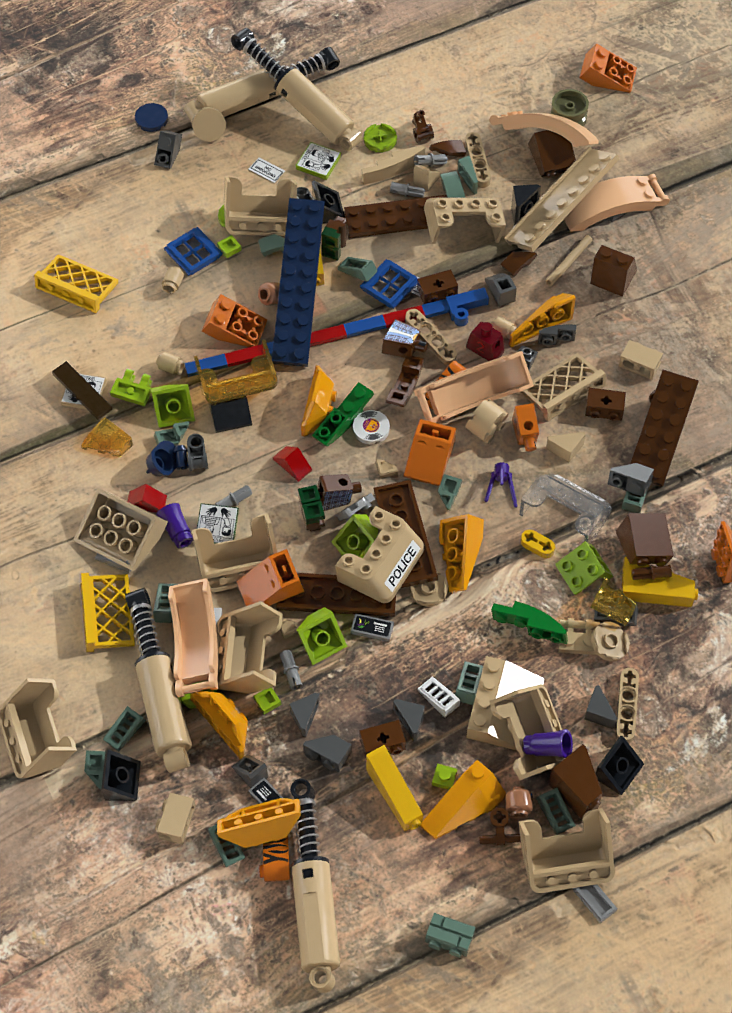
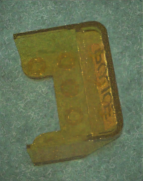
[194,339,278,403]

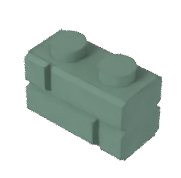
[425,913,475,957]

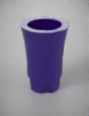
[156,503,193,549]
[523,729,573,758]

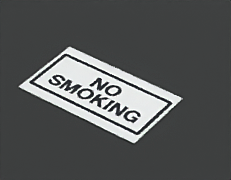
[248,158,285,183]

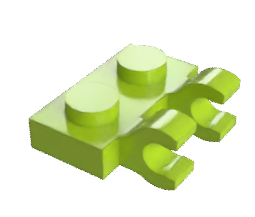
[110,369,152,407]

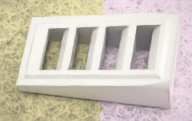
[417,676,460,718]

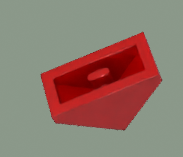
[273,446,312,482]
[127,484,167,513]

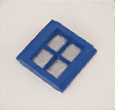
[164,227,223,276]
[360,259,418,309]

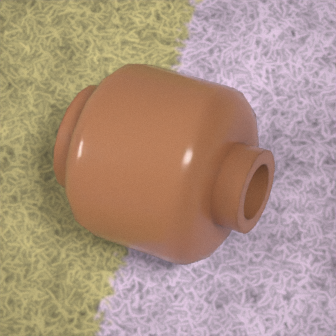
[258,282,280,306]
[505,786,533,819]

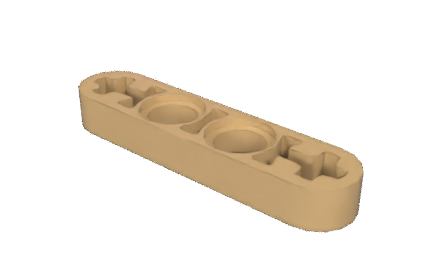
[465,132,491,188]
[405,309,457,365]
[616,668,639,743]

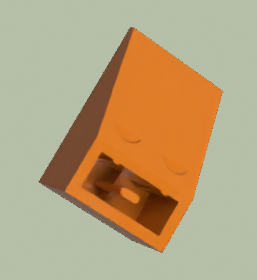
[579,43,637,93]
[202,294,268,347]
[403,419,456,486]
[711,521,732,584]
[236,549,304,606]

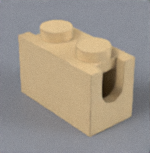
[619,340,663,380]
[155,793,196,845]

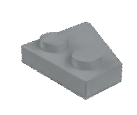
[336,493,375,522]

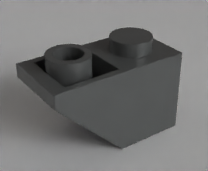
[154,131,183,169]
[485,273,517,307]
[608,463,654,497]
[303,735,352,772]

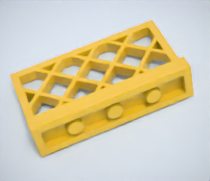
[34,254,118,313]
[80,573,135,652]

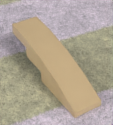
[361,146,425,185]

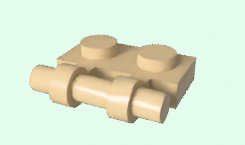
[558,618,600,655]

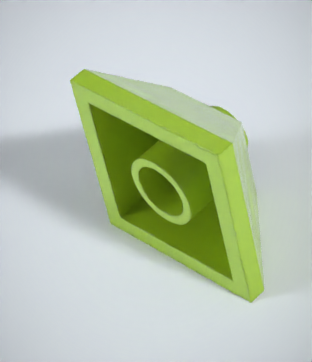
[151,384,195,428]
[331,514,378,559]
[297,607,348,665]

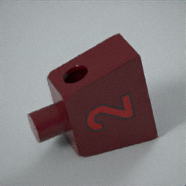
[466,322,504,361]

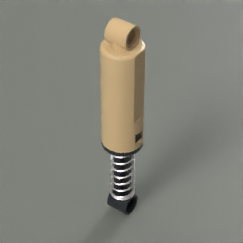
[231,28,363,151]
[184,47,340,123]
[125,587,192,773]
[290,779,340,993]

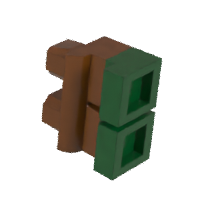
[321,216,346,261]
[298,485,325,532]

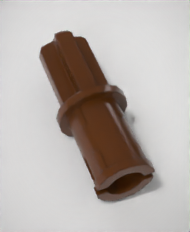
[631,565,672,581]

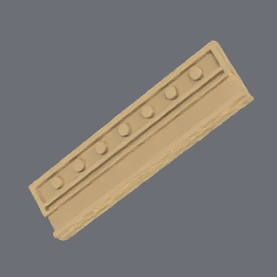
[504,147,619,252]

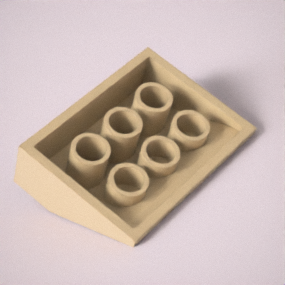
[73,488,168,571]
[466,656,544,750]

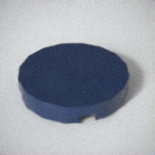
[135,103,168,132]

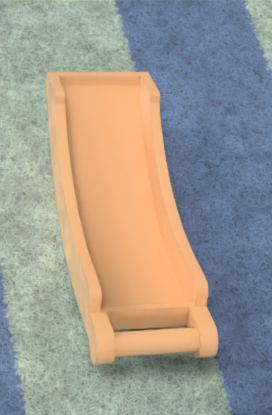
[489,111,599,147]
[564,174,670,231]
[413,351,534,423]
[168,578,218,698]

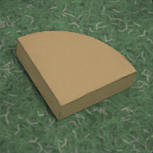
[376,459,398,479]
[280,618,300,639]

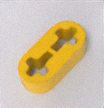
[521,530,555,558]

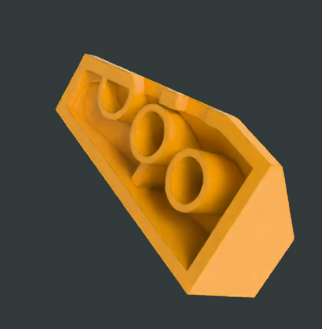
[509,293,576,347]
[439,514,484,593]
[420,760,506,839]

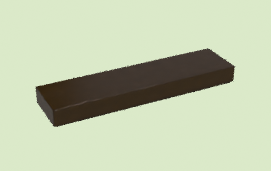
[52,361,113,420]

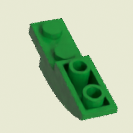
[312,382,374,447]
[491,601,568,644]

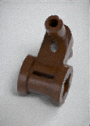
[412,110,434,143]
[479,807,521,846]

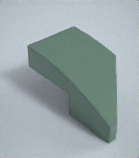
[258,234,285,257]
[154,421,189,446]
[438,474,462,511]
[84,750,105,789]

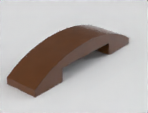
[386,356,424,407]

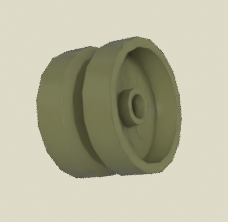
[551,89,589,127]

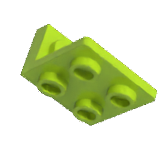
[555,541,614,595]

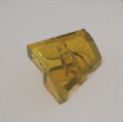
[81,417,133,457]
[590,577,637,626]

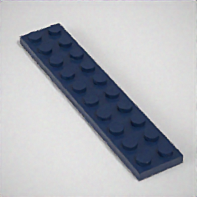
[272,198,325,367]

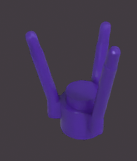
[484,462,518,508]

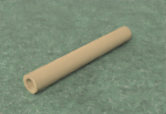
[545,235,593,286]

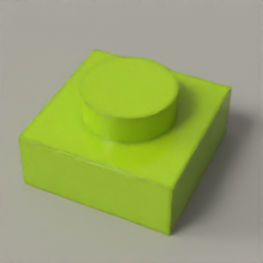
[217,235,242,258]
[253,688,282,715]
[432,764,458,790]

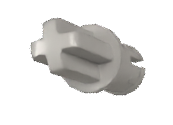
[414,153,448,167]
[390,182,425,198]
[215,485,252,508]
[280,650,303,690]

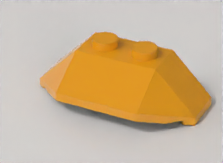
[301,365,337,437]
[190,691,248,760]
[217,798,301,848]

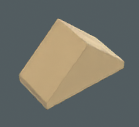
[413,165,442,191]
[546,432,585,462]

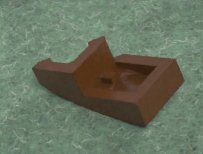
[429,140,467,157]
[500,252,538,277]

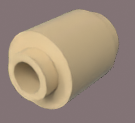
[162,266,184,294]
[491,316,518,340]
[156,352,185,375]

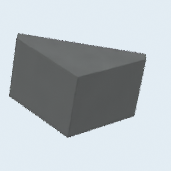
[585,685,618,729]
[289,693,320,737]
[393,699,425,742]
[232,754,268,788]

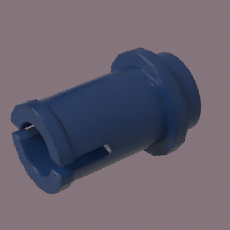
[173,445,189,470]

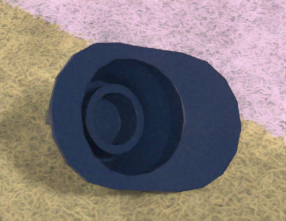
[146,441,177,476]

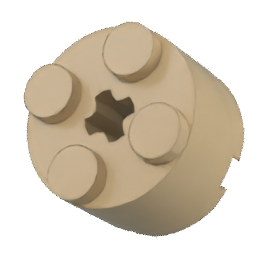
[466,399,509,444]

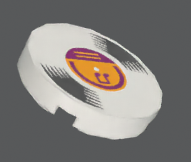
[353,410,390,445]

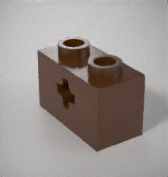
[417,269,458,304]
[585,387,626,421]
[359,720,406,758]

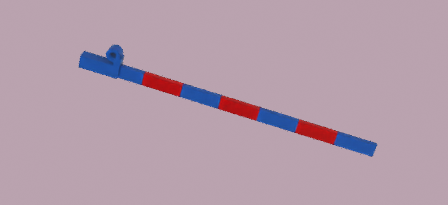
[185,287,489,377]

